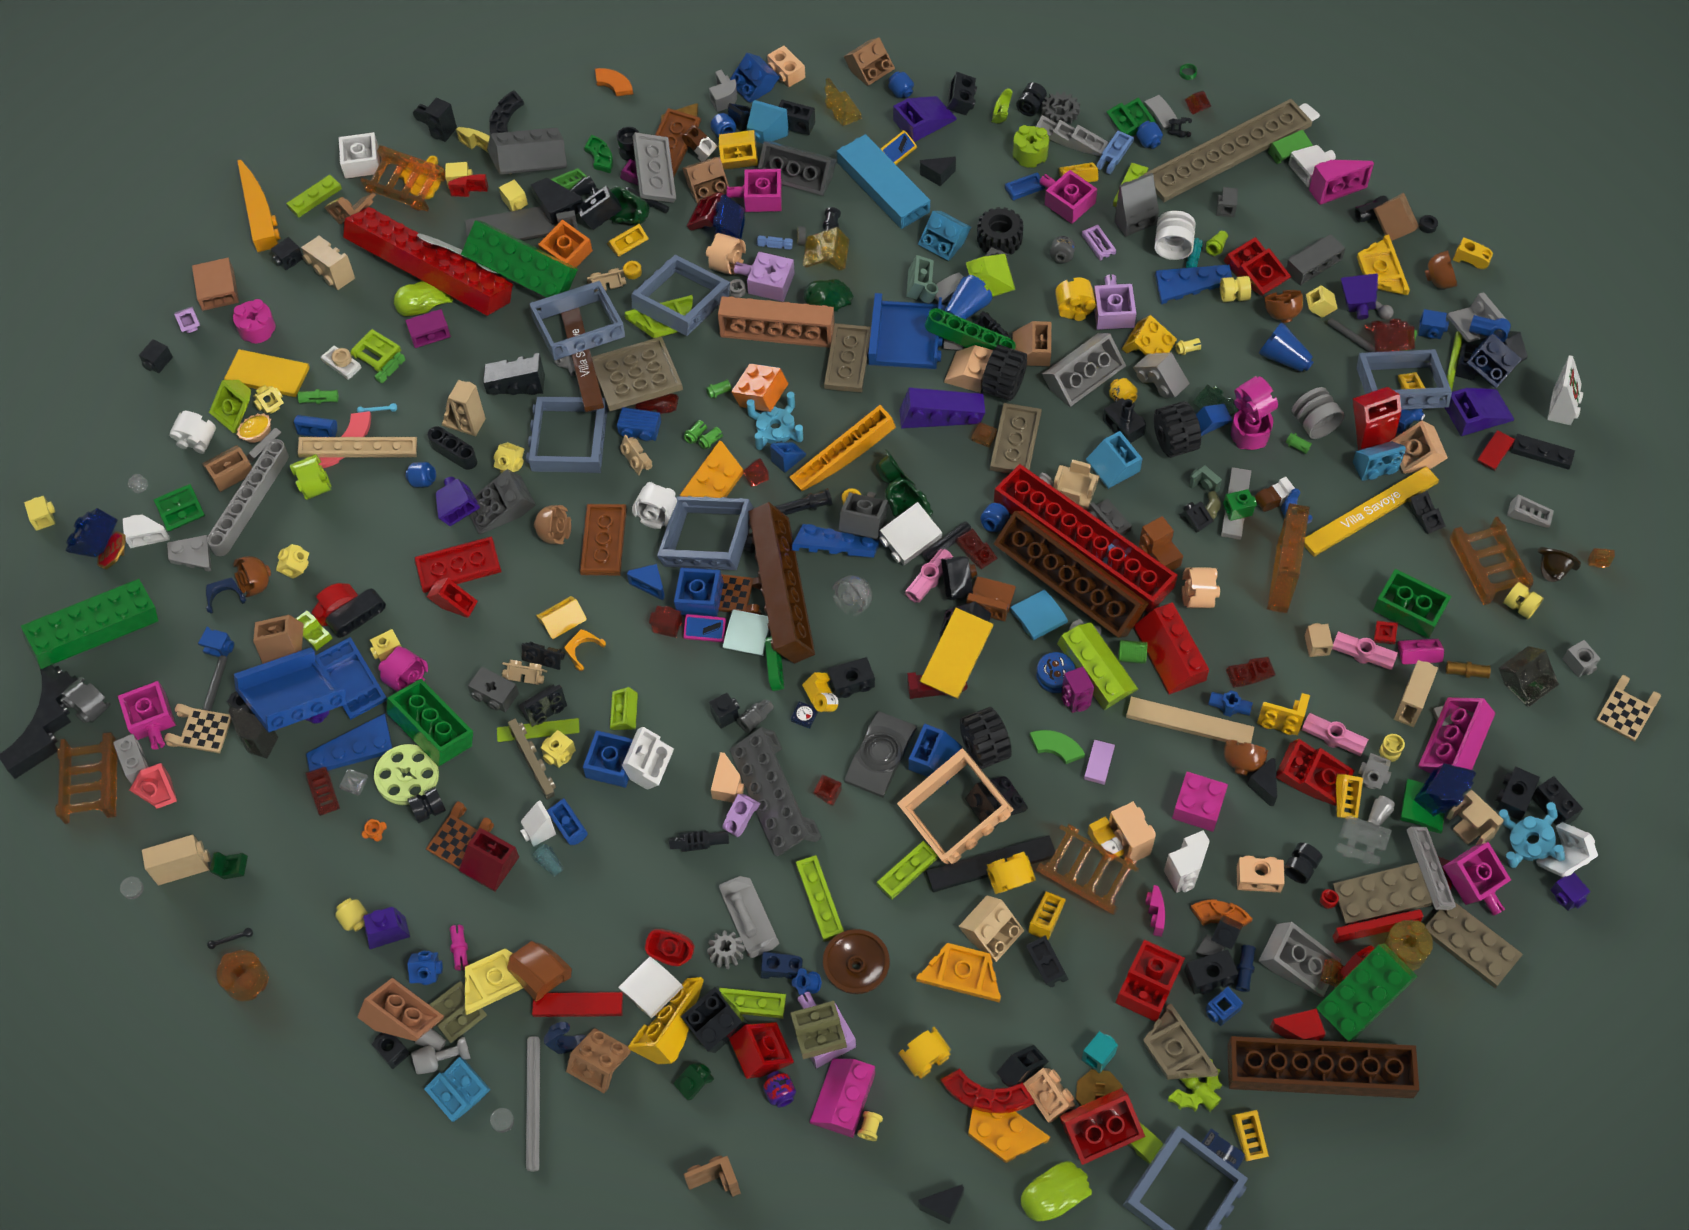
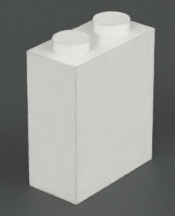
[879,502,942,566]

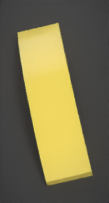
[456,127,512,174]

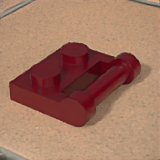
[687,192,726,231]

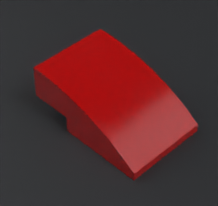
[1223,237,1291,296]
[1276,738,1355,806]
[1115,939,1185,1022]

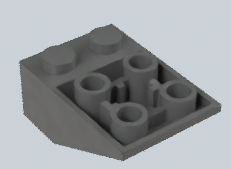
[1115,173,1159,237]
[470,469,536,534]

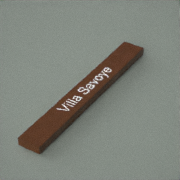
[561,307,604,412]

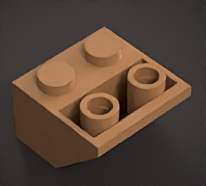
[844,37,895,86]
[682,157,729,203]
[1012,321,1051,366]
[202,445,252,492]
[253,615,304,664]

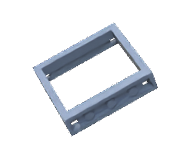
[631,255,730,336]
[529,280,625,360]
[1357,349,1452,410]
[526,397,608,473]
[657,496,754,570]
[1122,1126,1248,1230]

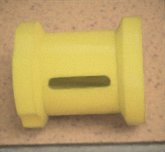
[857,1111,883,1141]

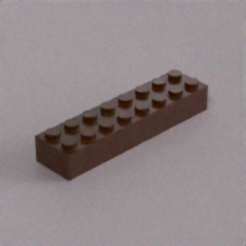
[749,502,815,664]
[994,511,1149,638]
[1227,1036,1419,1099]

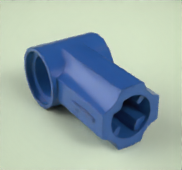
[1469,315,1511,342]

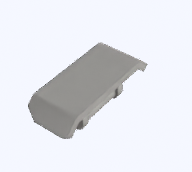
[719,876,780,958]

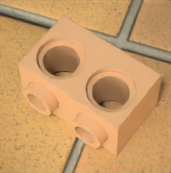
[767,46,805,87]

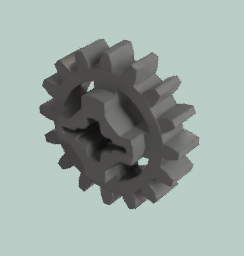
[1042,91,1080,124]

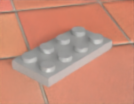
[632,132,676,203]

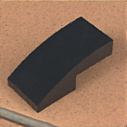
[1407,491,1446,534]

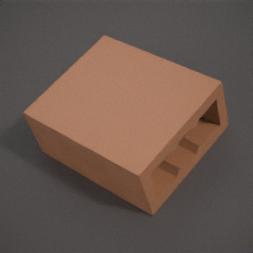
[192,257,239,311]

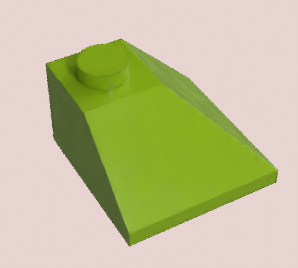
[966,254,1016,297]
[209,380,251,433]

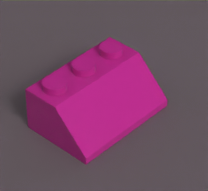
[810,1059,875,1138]

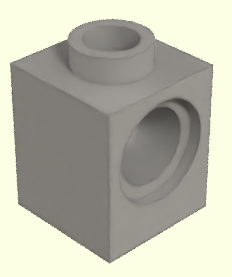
[1563,640,1601,678]

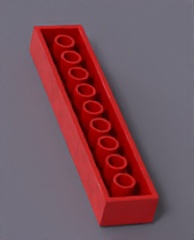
[343,207,513,316]
[994,464,1178,613]

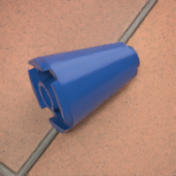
[944,275,992,320]
[1259,323,1314,372]

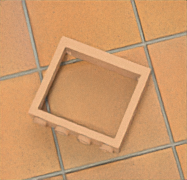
[897,748,1014,864]

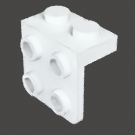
[1536,822,1598,877]

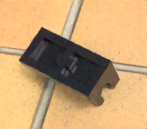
[1026,935,1069,987]

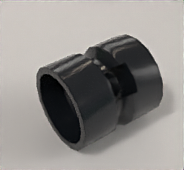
[1016,82,1047,117]
[616,127,639,161]
[408,786,446,824]
[1284,842,1323,884]

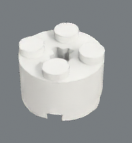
[169,411,216,454]
[632,482,677,529]

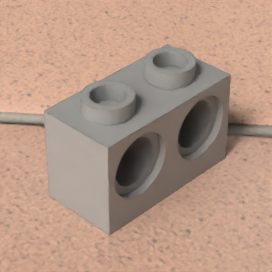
[113,734,149,784]

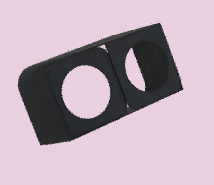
[941,556,973,600]

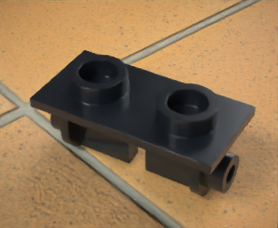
[522,641,565,670]

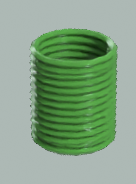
[1118,640,1147,664]

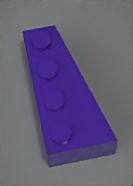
[900,388,985,429]

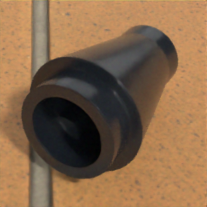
[569,175,597,196]

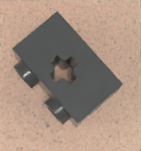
[468,667,519,713]

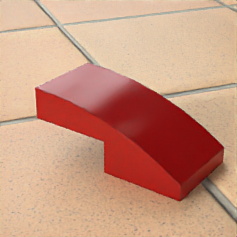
[448,174,489,197]
[1477,430,1515,471]

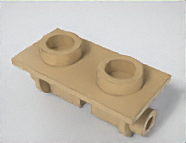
[587,268,626,292]
[620,435,652,476]
[502,660,547,685]

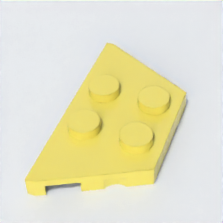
[465,949,523,1015]

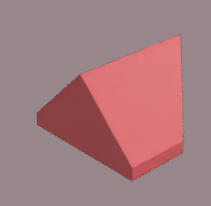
[129,763,177,809]

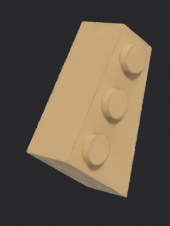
[301,236,355,290]
[442,380,486,436]

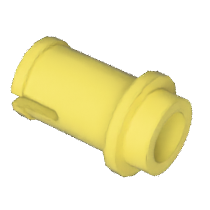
[1175,338,1201,355]

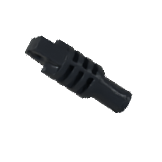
[669,830,729,852]

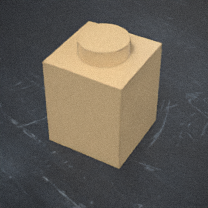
[1304,623,1333,657]

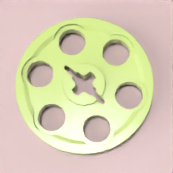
[374,744,439,805]

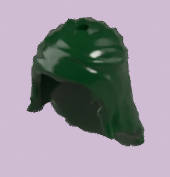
[610,186,650,225]
[804,279,854,312]
[885,478,933,518]

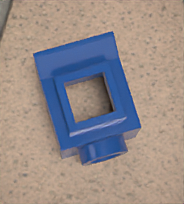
[198,626,234,657]
[1205,987,1243,1027]

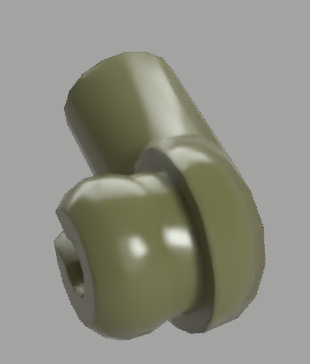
[1206,491,1221,519]

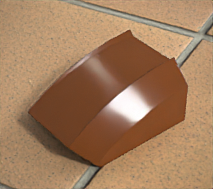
[507,941,572,1002]

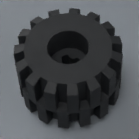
[982,344,1027,401]
[1154,401,1201,458]
[960,707,1012,769]

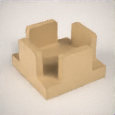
[1053,460,1099,511]
[1447,790,1504,845]

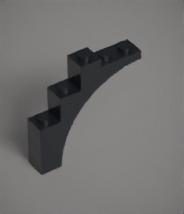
[0,665,78,779]

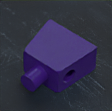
[1341,273,1378,320]
[436,477,480,526]
[363,907,410,949]

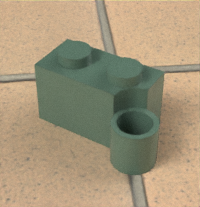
[906,255,939,303]

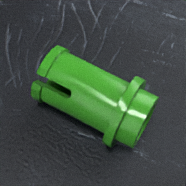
[706,380,732,399]
[684,420,707,444]
[698,427,723,449]
[1285,433,1312,454]

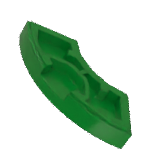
[584,135,613,173]

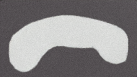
[417,233,497,273]

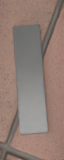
[1221,467,1251,540]
[1407,826,1456,910]

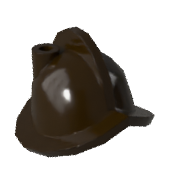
[1538,547,1581,582]

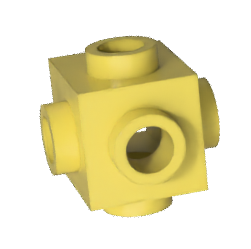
[253,385,283,414]
[494,442,524,473]
[276,544,309,579]
[541,730,576,768]

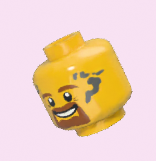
[1109,378,1138,403]

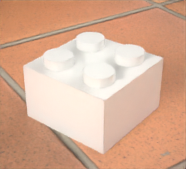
[339,132,381,179]

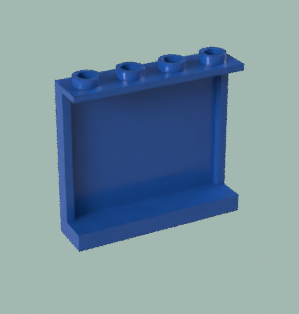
[868,293,945,369]
[234,647,346,733]

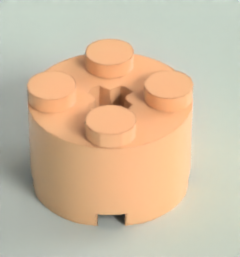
[706,233,746,275]
[1182,567,1220,608]

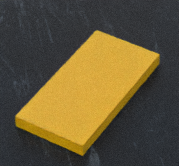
[224,349,310,397]
[920,608,994,699]

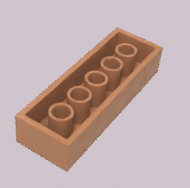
[718,296,834,348]

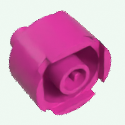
[233,299,276,344]
[1234,376,1278,423]
[1231,410,1273,450]
[378,646,428,692]

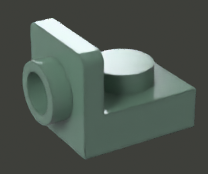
[1189,465,1222,493]

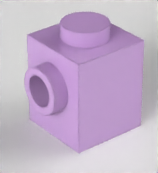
[174,306,200,333]

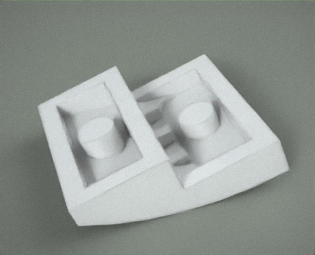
[618,957,683,1018]

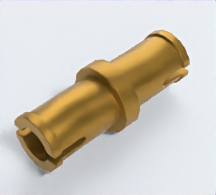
[1446,661,1491,679]

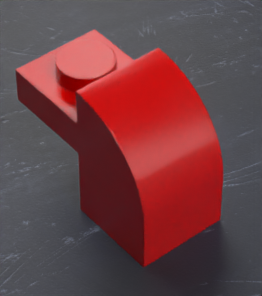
[311,583,358,626]

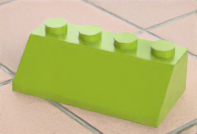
[1057,623,1138,710]

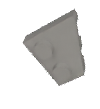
[167,535,212,571]

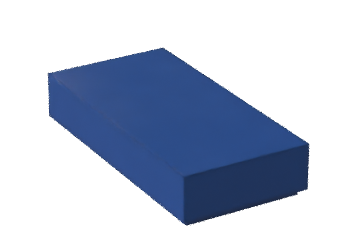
[1005,172,1045,200]

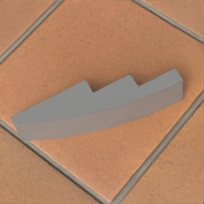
[1036,115,1108,157]

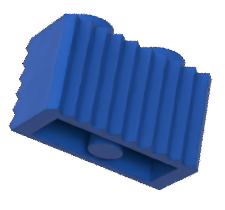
[617,407,661,441]

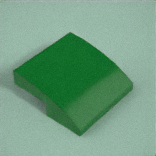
[1107,97,1156,136]
[153,484,205,532]
[1400,779,1448,834]

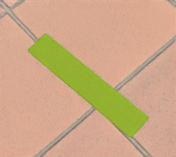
[497,718,580,742]

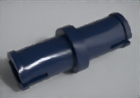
[1235,945,1256,992]

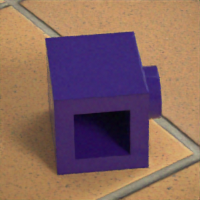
[1550,872,1591,911]

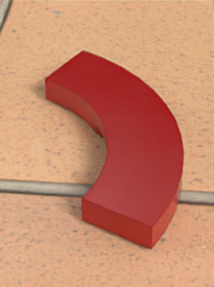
[940,1068,1035,1113]

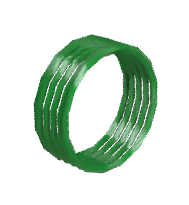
[1180,63,1197,80]

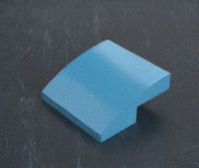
[1010,589,1068,640]
[424,1057,491,1122]

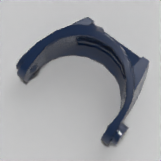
[206,577,247,614]
[544,1022,586,1054]

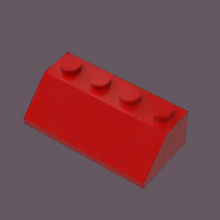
[1133,602,1209,694]

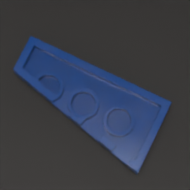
[1155,265,1232,304]
[792,524,879,558]
[306,714,393,775]

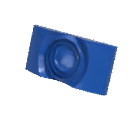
[315,637,387,720]

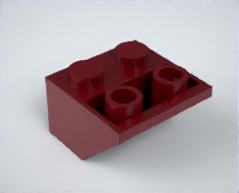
[459,828,519,892]

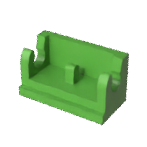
[1268,130,1313,164]

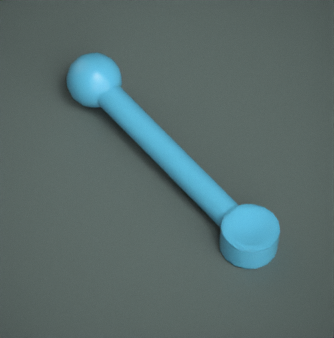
[357,403,397,413]

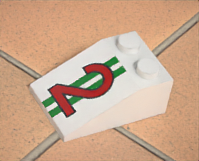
[1547,355,1583,425]

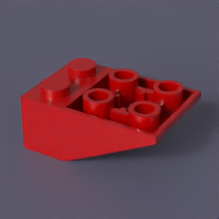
[1353,387,1401,451]

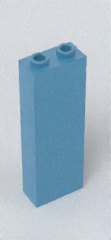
[837,134,930,229]

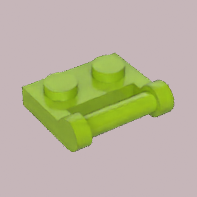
[350,329,401,372]

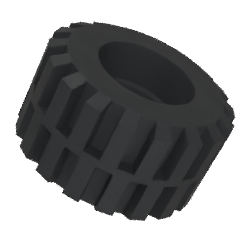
[977,207,1024,255]

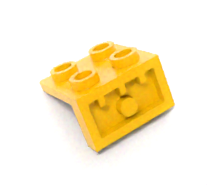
[1122,315,1177,355]
[1257,693,1310,736]

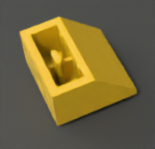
[719,130,758,170]

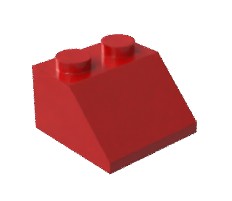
[729,1022,794,1079]

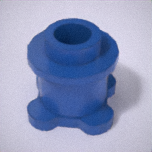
[792,968,822,996]

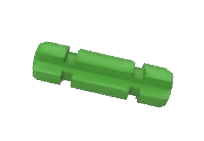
[375,352,405,383]

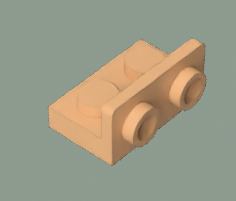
[1023,1068,1076,1123]

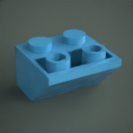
[918,211,971,261]
[1086,431,1142,489]
[1353,441,1406,481]

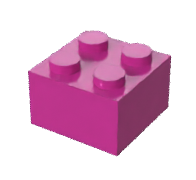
[1172,772,1228,832]

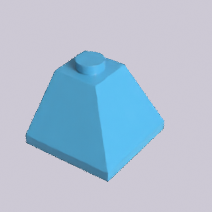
[747,100,789,144]

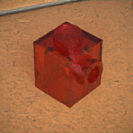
[649,605,682,638]

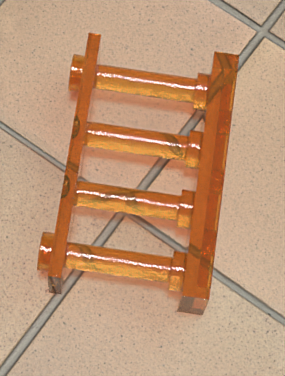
[360,145,446,212]
[1450,517,1534,605]
[55,732,117,824]
[1036,824,1140,915]

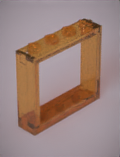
[1267,503,1310,613]

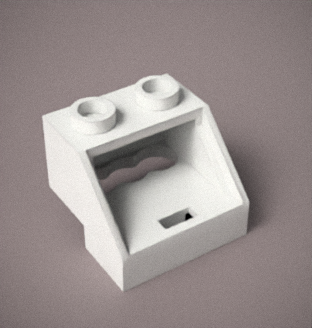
[622,727,674,790]
[1164,830,1210,893]

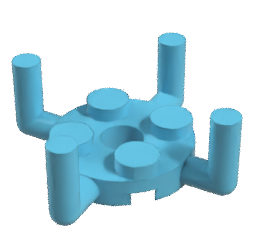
[747,392,804,450]
[1499,802,1565,868]

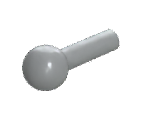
[1376,301,1394,320]

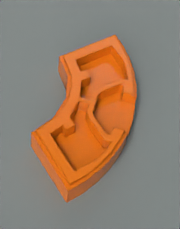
[595,68,633,96]
[1190,899,1253,927]

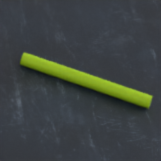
[1447,331,1463,391]

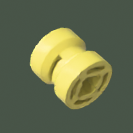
[1379,734,1405,762]

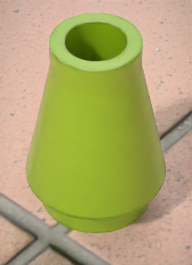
[1206,231,1228,256]

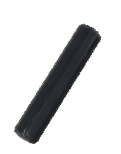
[922,521,971,562]

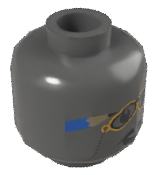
[1050,236,1075,263]

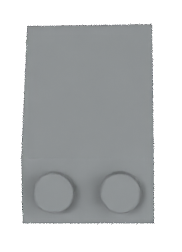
[1259,922,1341,997]

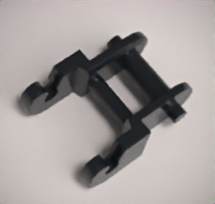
[1168,117,1192,137]

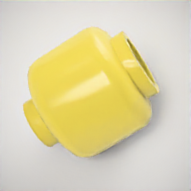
[335,898,368,932]

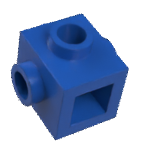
[407,951,443,985]

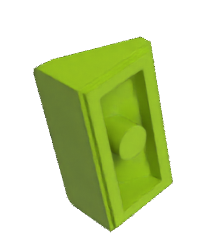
[610,687,638,730]

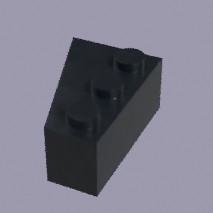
[483,353,545,395]

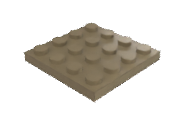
[592,336,683,411]

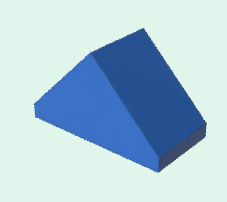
[1196,404,1233,436]
[770,442,806,473]
[627,564,665,600]

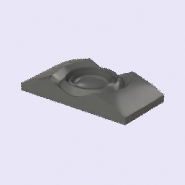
[845,711,917,798]

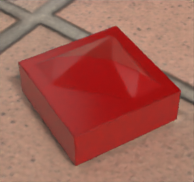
[1374,621,1398,645]

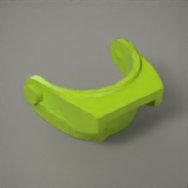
[991,88,1013,124]

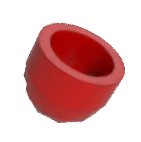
[1320,889,1339,909]

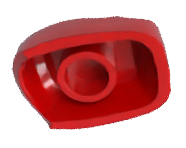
[645,929,695,966]

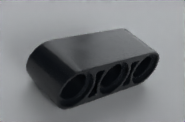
[427,426,478,470]
[325,588,386,638]

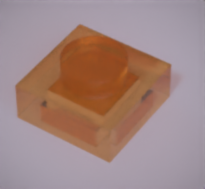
[972,422,997,447]
[1588,548,1615,568]

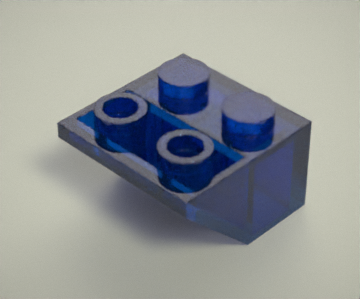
[713,194,745,240]
[65,508,118,557]
[1414,763,1476,817]

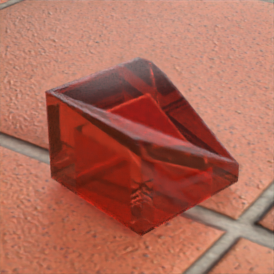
[1185,91,1211,114]
[743,458,769,487]
[813,775,842,806]

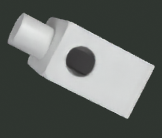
[1288,145,1336,187]

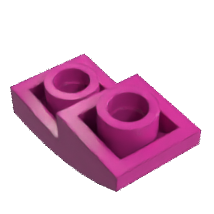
[1145,885,1165,937]

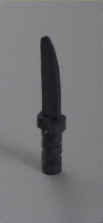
[626,187,669,213]

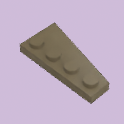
[508,718,556,799]

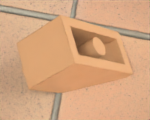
[711,752,744,803]

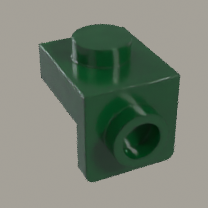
[210,852,248,880]
[673,1063,714,1100]

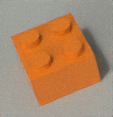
[538,219,593,267]
[731,364,788,412]

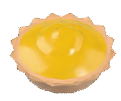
[236,413,271,443]

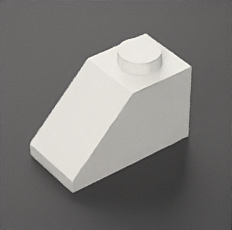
[123,514,170,548]
[520,800,556,847]

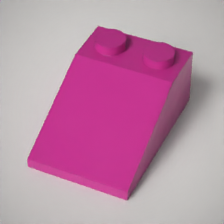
[1309,160,1374,205]

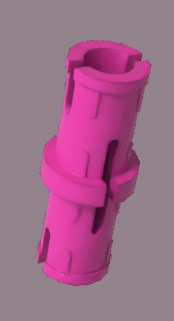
[449,925,469,971]

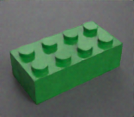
[387,679,473,767]
[1316,943,1418,1041]

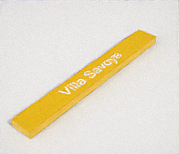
[1301,466,1439,557]

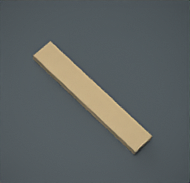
[298,437,417,457]
[1126,697,1254,745]

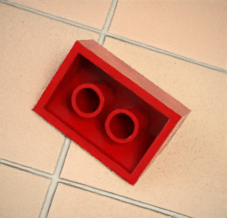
[1059,1088,1145,1165]

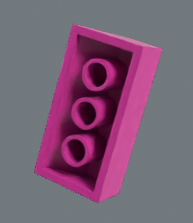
[1418,697,1495,783]

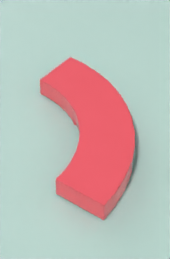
[319,411,371,469]

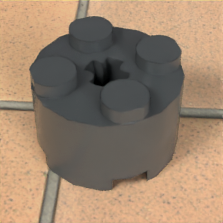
[60,676,111,723]

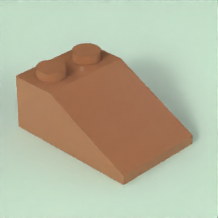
[357,978,444,1041]

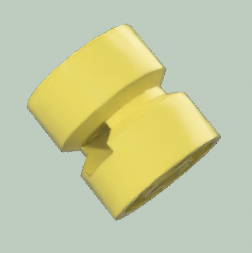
[1220,276,1251,302]
[1503,582,1544,619]

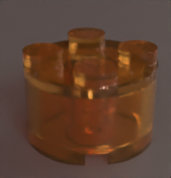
[217,950,269,1002]

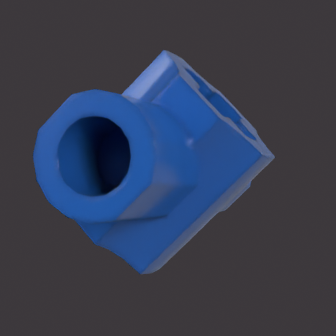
[1208,690,1253,717]

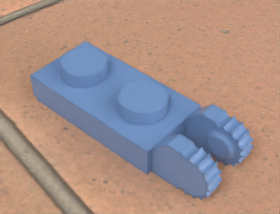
[1096,131,1134,174]

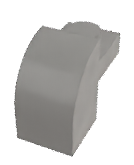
[709,69,737,112]

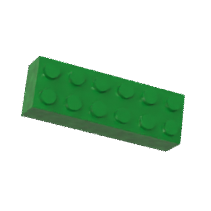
[461,220,578,297]
[21,579,159,669]

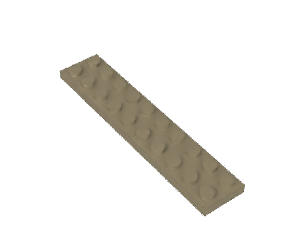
[1144,99,1312,202]

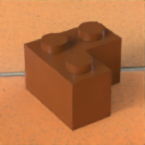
[1139,516,1183,571]

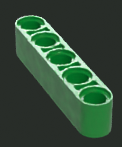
[925,308,1016,350]

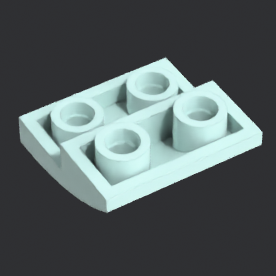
[723,610,770,656]

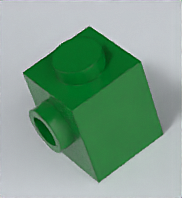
[1223,489,1257,521]

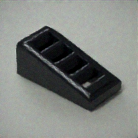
[1455,343,1478,380]

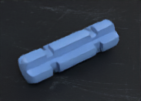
[757,235,793,250]

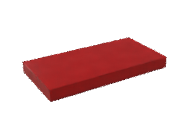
[415,536,501,593]

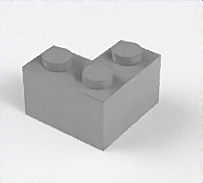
[1133,352,1190,398]

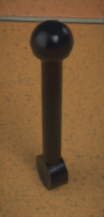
[207,928,253,949]

